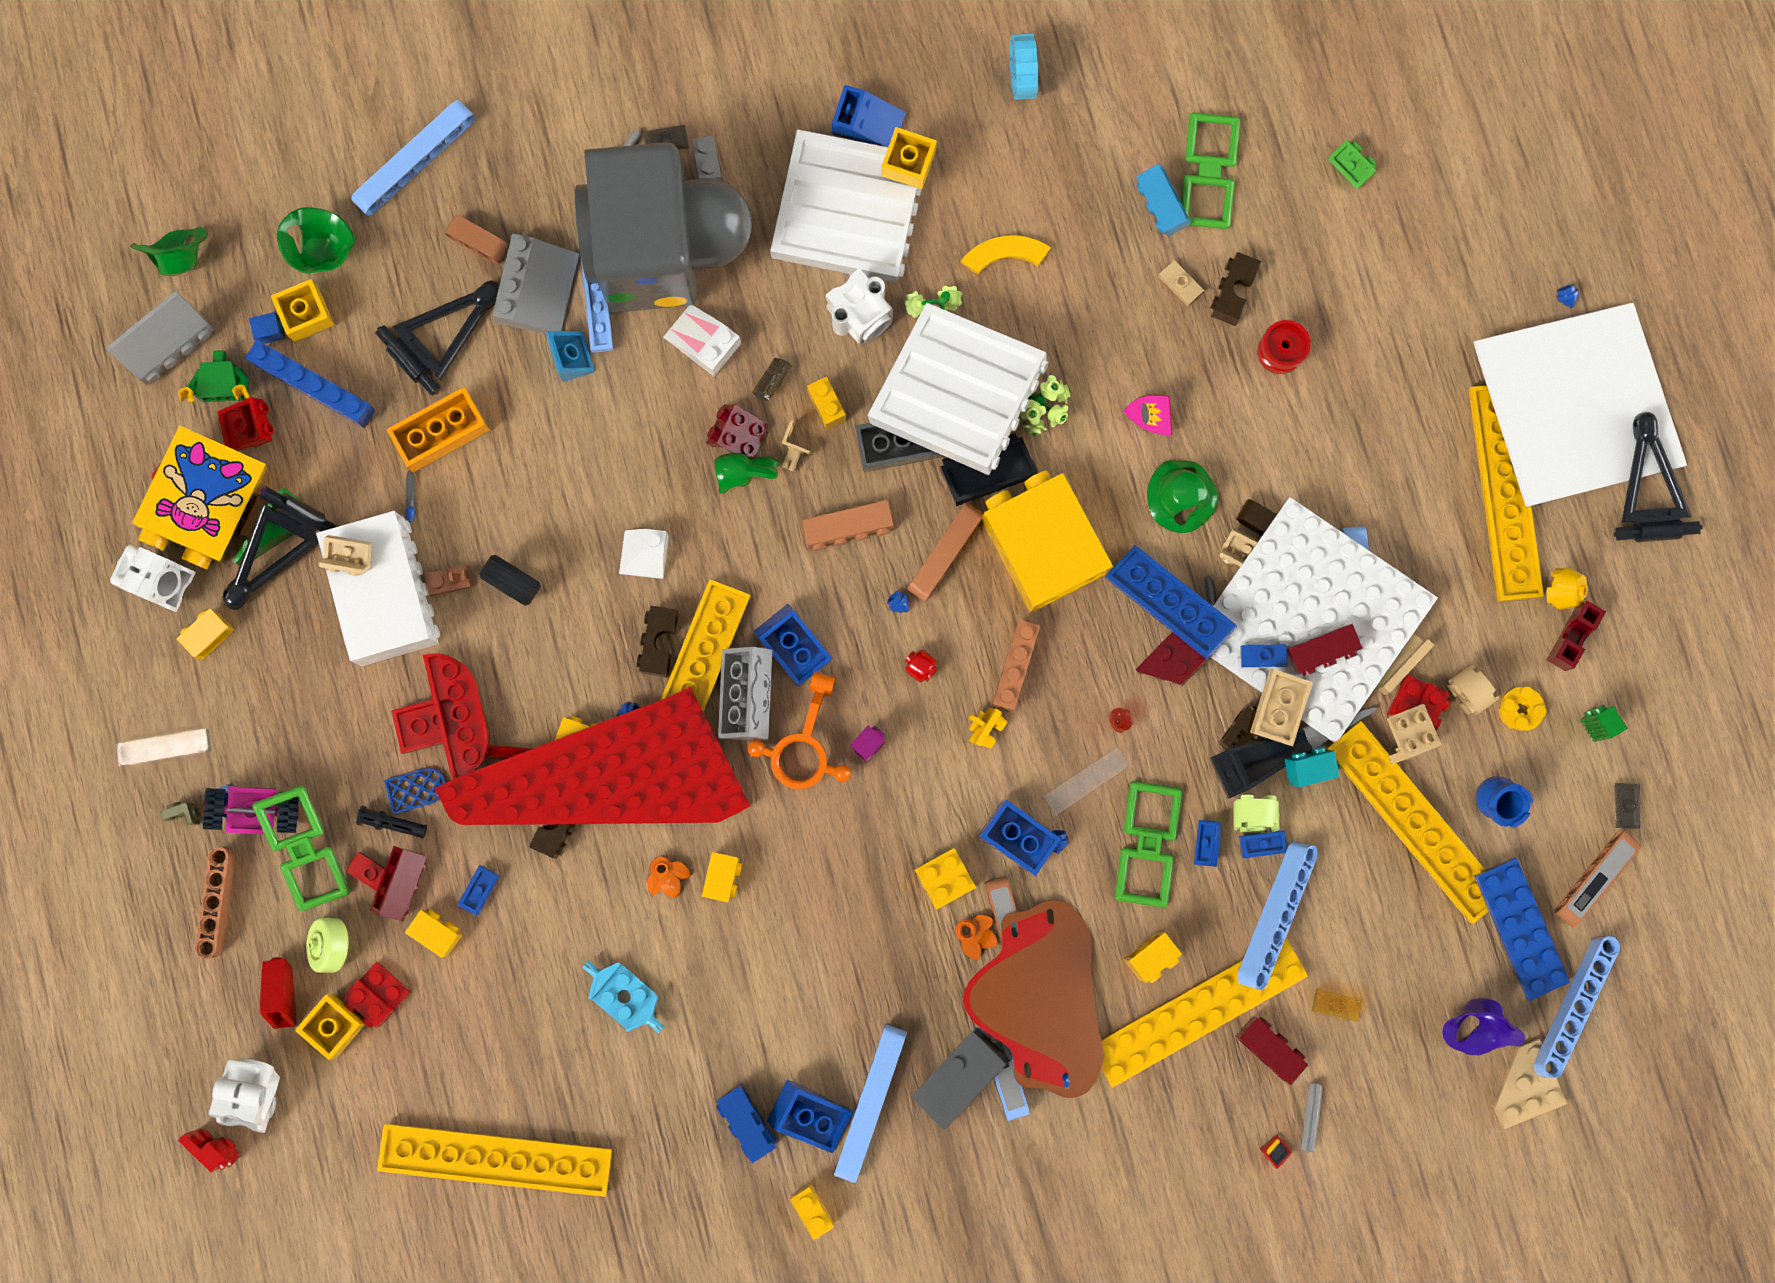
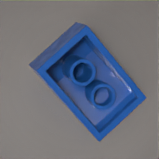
[754,604,833,687]
[977,799,1061,876]
[767,1080,853,1153]

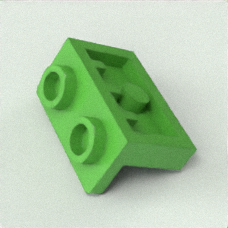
[1328,140,1378,189]

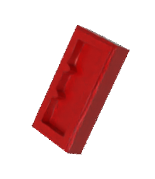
[346,852,385,891]

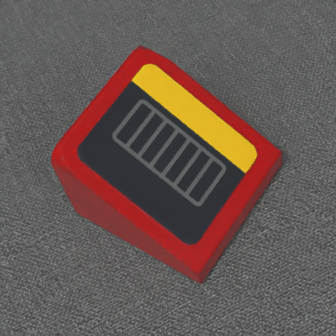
[1260,1135,1292,1169]

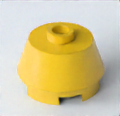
[1547,566,1588,610]

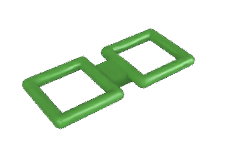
[1181,112,1240,229]
[1115,781,1183,908]
[253,786,350,911]

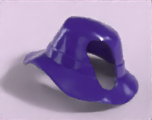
[1442,998,1525,1056]

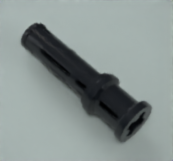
[356,805,427,839]

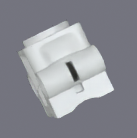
[826,268,893,345]
[111,544,196,612]
[208,1058,280,1133]

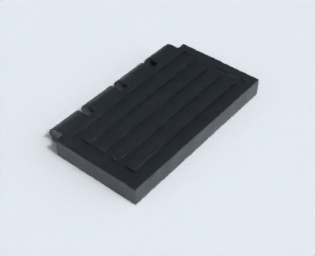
[940,433,1038,506]

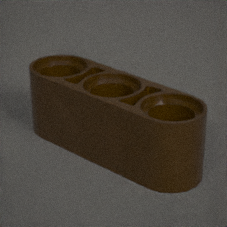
[1236,499,1277,536]

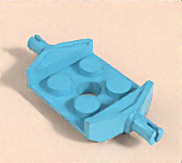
[582,960,665,1034]

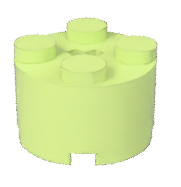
[1233,795,1280,833]

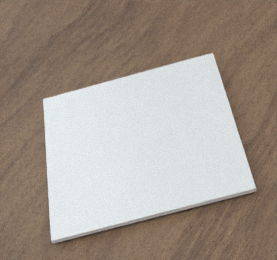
[1473,303,1687,507]
[1211,497,1438,743]

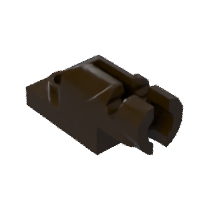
[1218,701,1262,749]

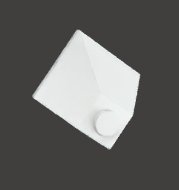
[619,529,669,579]

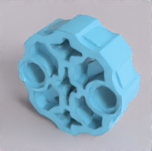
[1009,33,1038,100]

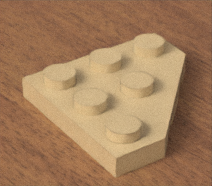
[1493,1039,1567,1129]

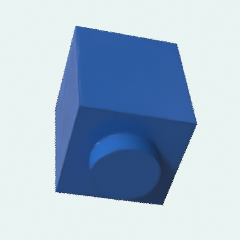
[249,312,286,344]

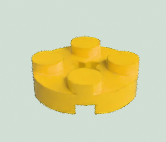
[1499,687,1547,731]

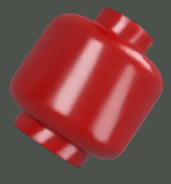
[905,649,938,682]

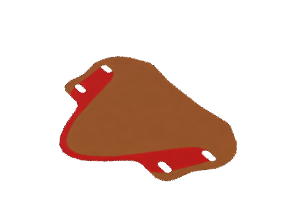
[963,900,1104,1098]

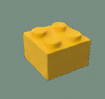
[881,127,937,190]
[271,279,335,342]
[914,848,976,910]
[1123,932,1182,983]
[295,993,365,1060]

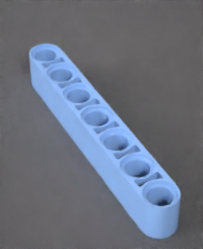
[351,100,475,216]
[1237,841,1318,990]
[1533,936,1620,1078]
[834,1024,907,1183]

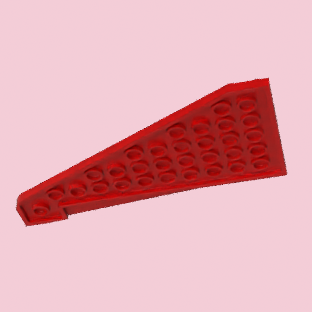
[435,687,751,825]

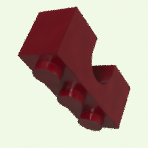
[1546,600,1606,671]

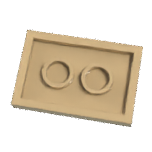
[1250,668,1313,746]

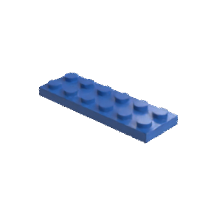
[1106,545,1237,660]
[1474,857,1570,1001]

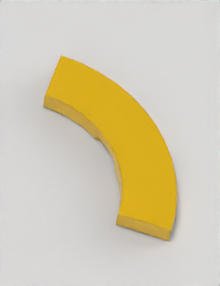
[961,235,1051,275]

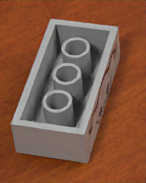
[718,647,772,740]

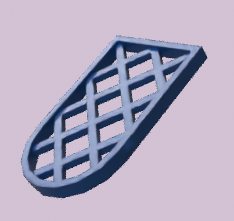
[384,768,446,815]

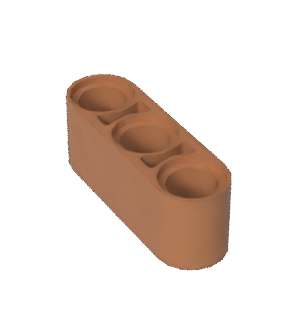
[445,215,509,264]

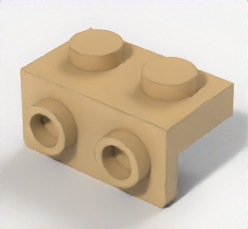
[1219,528,1259,567]
[319,535,372,576]

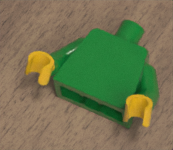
[178,350,250,403]

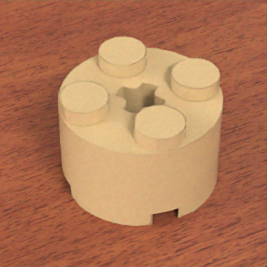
[1446,664,1499,716]

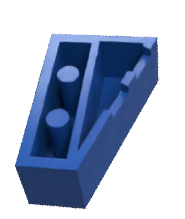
[716,1084,778,1164]

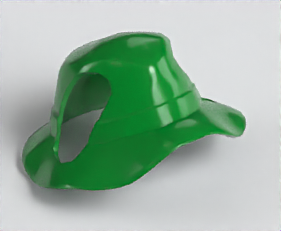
[277,207,355,274]
[130,227,208,276]
[1147,460,1218,533]

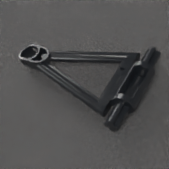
[375,280,500,396]
[1614,412,1703,542]
[222,486,339,610]

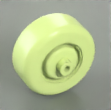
[306,917,349,973]

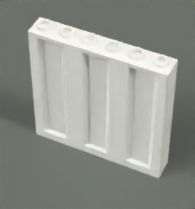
[770,129,921,283]
[867,303,1049,475]

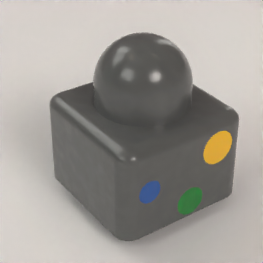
[575,142,752,313]

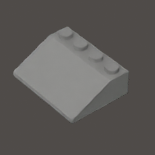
[492,234,580,334]
[106,291,215,385]

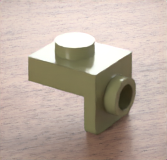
[160,802,201,826]

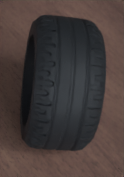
[480,555,541,606]

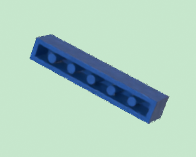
[245,340,375,428]

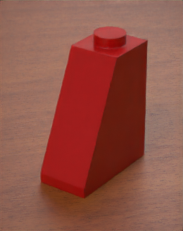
[259,957,297,1029]

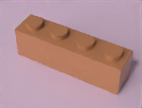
[802,500,894,551]
[991,619,1040,713]

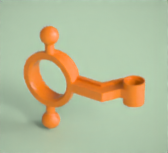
[747,671,851,789]

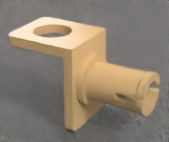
[781,420,812,472]

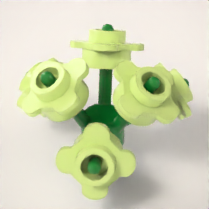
[1020,375,1071,436]

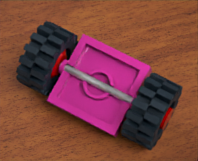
[202,786,299,834]

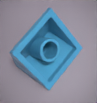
[546,331,595,382]

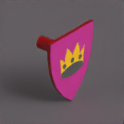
[1123,395,1172,436]

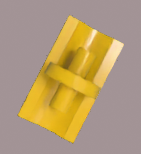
[968,707,1007,749]

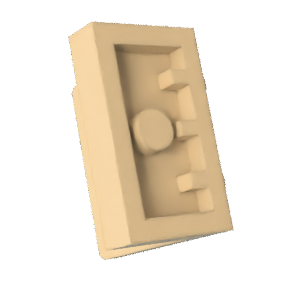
[1387,704,1441,764]

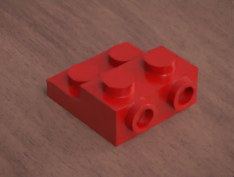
[217,397,274,451]
[1387,674,1451,731]
[343,962,411,1028]
[178,1128,239,1172]

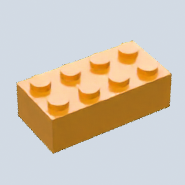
[386,387,490,472]

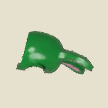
[715,453,780,494]

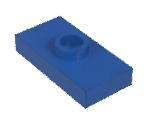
[1240,644,1287,668]
[1194,820,1222,867]
[1239,830,1287,858]
[457,865,500,916]

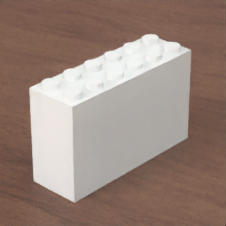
[316,511,440,666]

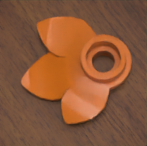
[646,856,691,898]
[955,915,998,960]

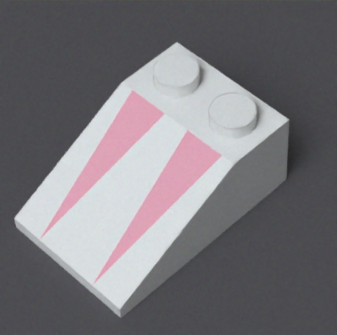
[664,305,741,377]

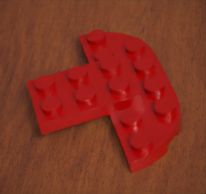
[391,653,489,780]

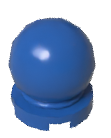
[1475,776,1533,828]

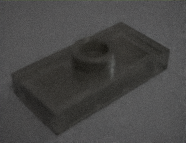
[643,125,689,149]
[752,357,792,401]
[1614,783,1641,829]

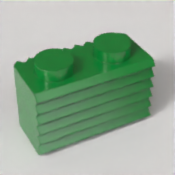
[1580,704,1628,742]

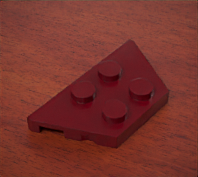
[1135,632,1214,686]

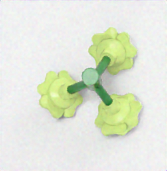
[905,286,962,318]

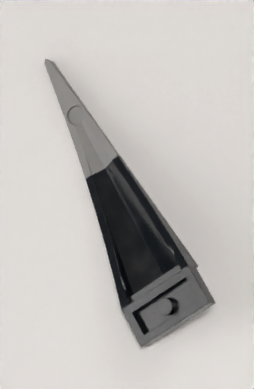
[1209,707,1377,799]

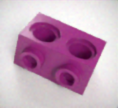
[850,725,885,763]

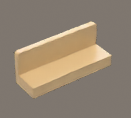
[1376,633,1434,695]

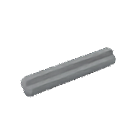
[1301,1083,1323,1152]

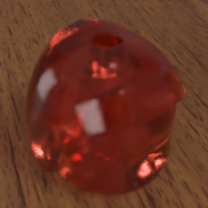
[1109,707,1133,733]

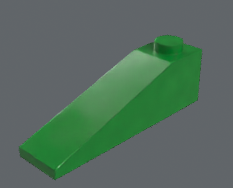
[233,487,306,565]

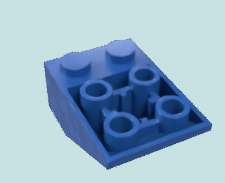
[832,85,906,147]

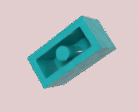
[1284,746,1339,787]

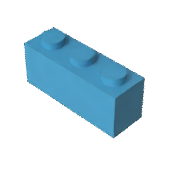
[1136,164,1192,236]

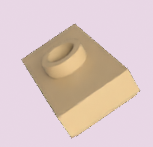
[1158,260,1204,307]

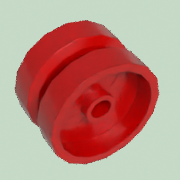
[1257,320,1311,375]

